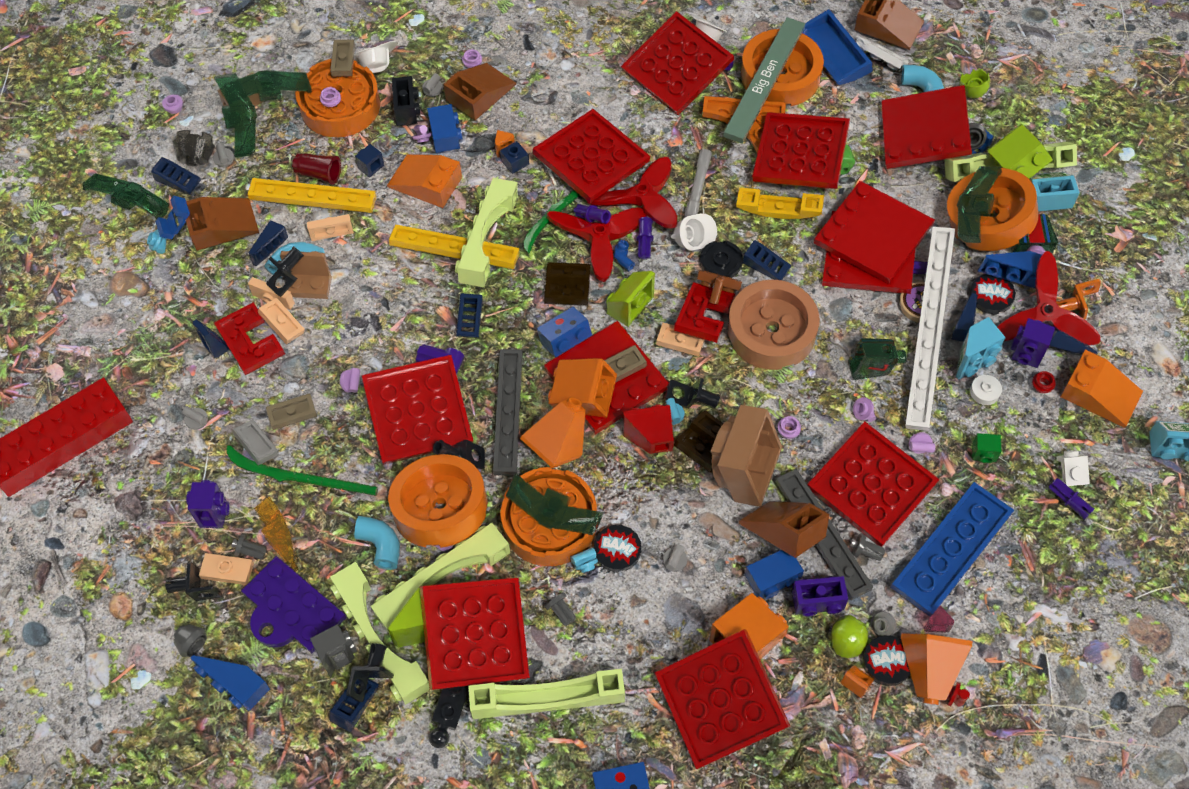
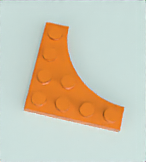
[702,96,786,153]

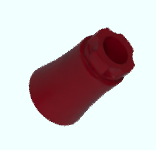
[292,153,341,185]

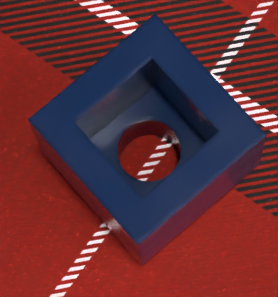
[500,141,529,174]
[355,144,385,178]

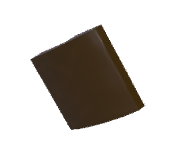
[544,262,591,306]
[674,410,724,472]

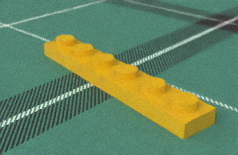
[247,178,377,213]
[389,224,519,269]

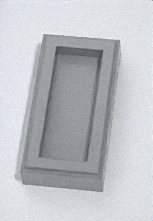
[233,420,278,465]

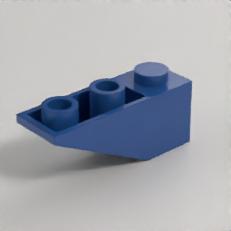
[978,251,1042,289]
[190,655,270,712]

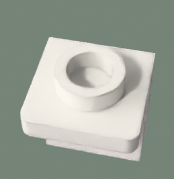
[1056,450,1090,486]

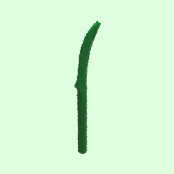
[524,190,580,254]
[226,445,378,496]

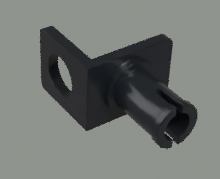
[266,246,304,297]
[665,378,720,409]
[433,440,485,469]
[165,562,222,601]
[346,643,394,702]

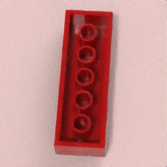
[0,377,133,497]

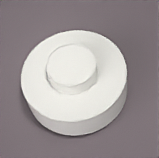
[970,375,1002,405]

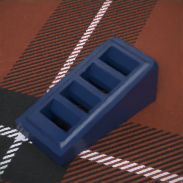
[151,157,201,195]
[248,220,288,266]
[743,240,792,280]
[456,293,483,338]
[951,293,977,342]
[193,319,229,359]
[1049,328,1098,355]
[329,679,379,732]

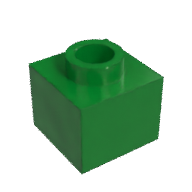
[972,433,1002,463]

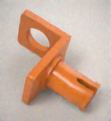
[1056,279,1101,319]

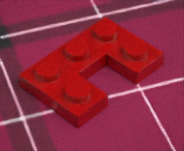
[674,282,735,343]
[214,302,285,375]

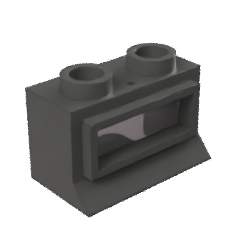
[310,624,357,678]

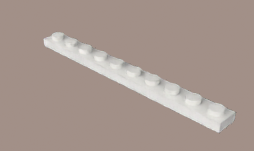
[906,227,955,431]

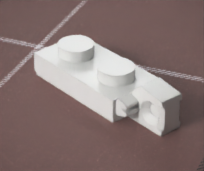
[856,36,909,70]

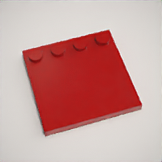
[621,11,734,115]
[881,85,972,169]
[532,109,651,203]
[752,112,850,189]
[814,181,935,284]
[822,211,915,294]
[544,321,669,435]
[361,355,473,465]
[807,421,940,547]
[420,577,530,690]
[655,629,791,769]

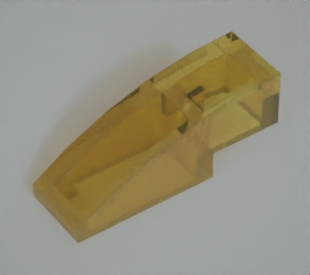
[254,497,299,572]

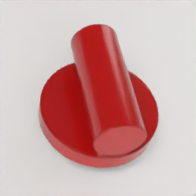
[947,682,970,707]

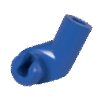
[614,240,635,271]

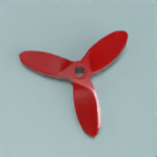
[587,157,678,229]
[547,207,647,282]
[997,251,1101,346]

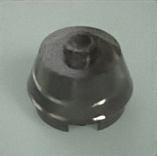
[172,130,215,166]

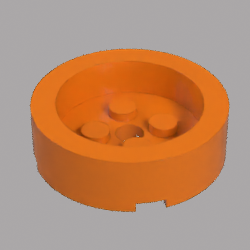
[741,29,824,106]
[295,59,381,137]
[947,168,1039,251]
[388,454,488,548]
[500,467,597,566]

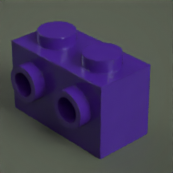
[1010,318,1055,368]
[186,480,230,528]
[791,576,848,617]

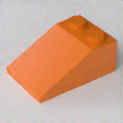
[387,154,462,208]
[1060,349,1143,428]

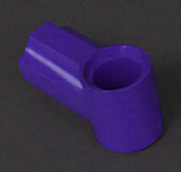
[416,344,464,375]

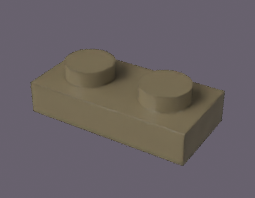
[331,39,355,76]
[605,345,647,382]
[266,393,317,430]

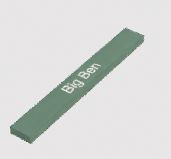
[723,17,805,144]

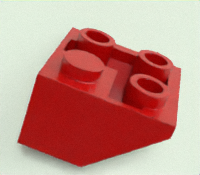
[623,404,674,454]

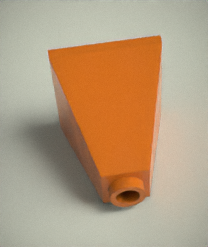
[520,397,586,468]
[901,633,972,705]

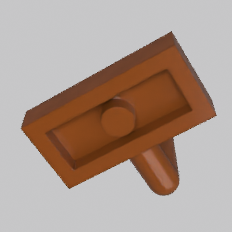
[697,269,742,304]

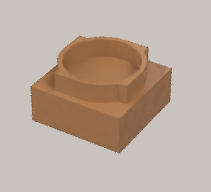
[711,405,782,507]

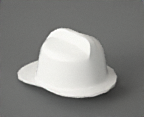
[691,14,727,42]
[354,41,397,73]
[670,214,717,251]

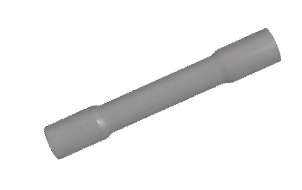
[684,149,712,218]

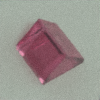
[924,605,954,633]

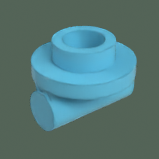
[147,229,167,254]
[666,398,685,425]
[570,547,598,573]

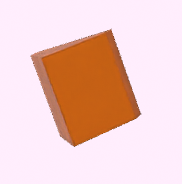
[495,130,515,157]
[841,665,874,698]

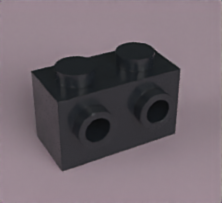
[392,76,421,126]

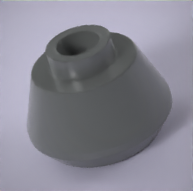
[969,123,987,150]
[174,624,207,657]

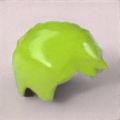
[960,68,990,98]
[831,615,868,658]

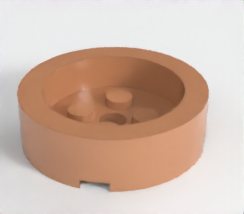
[727,280,820,370]

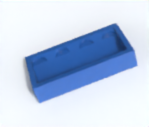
[802,9,873,85]

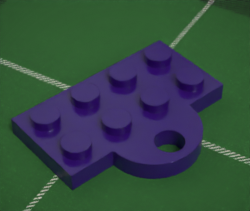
[241,556,347,654]

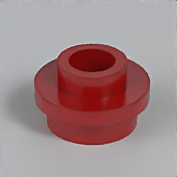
[1032,371,1056,393]

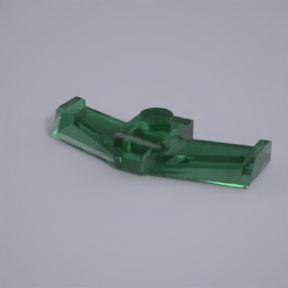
[224,70,312,104]
[214,73,257,157]
[957,166,1002,243]
[83,173,170,220]
[506,474,604,535]

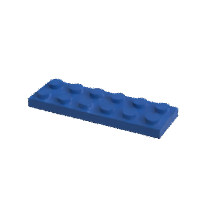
[890,482,1014,617]

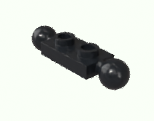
[429,685,470,748]

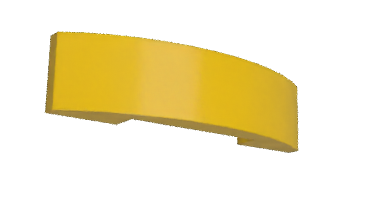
[736,187,824,219]

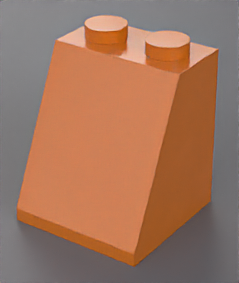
[548,359,617,418]
[709,593,789,660]

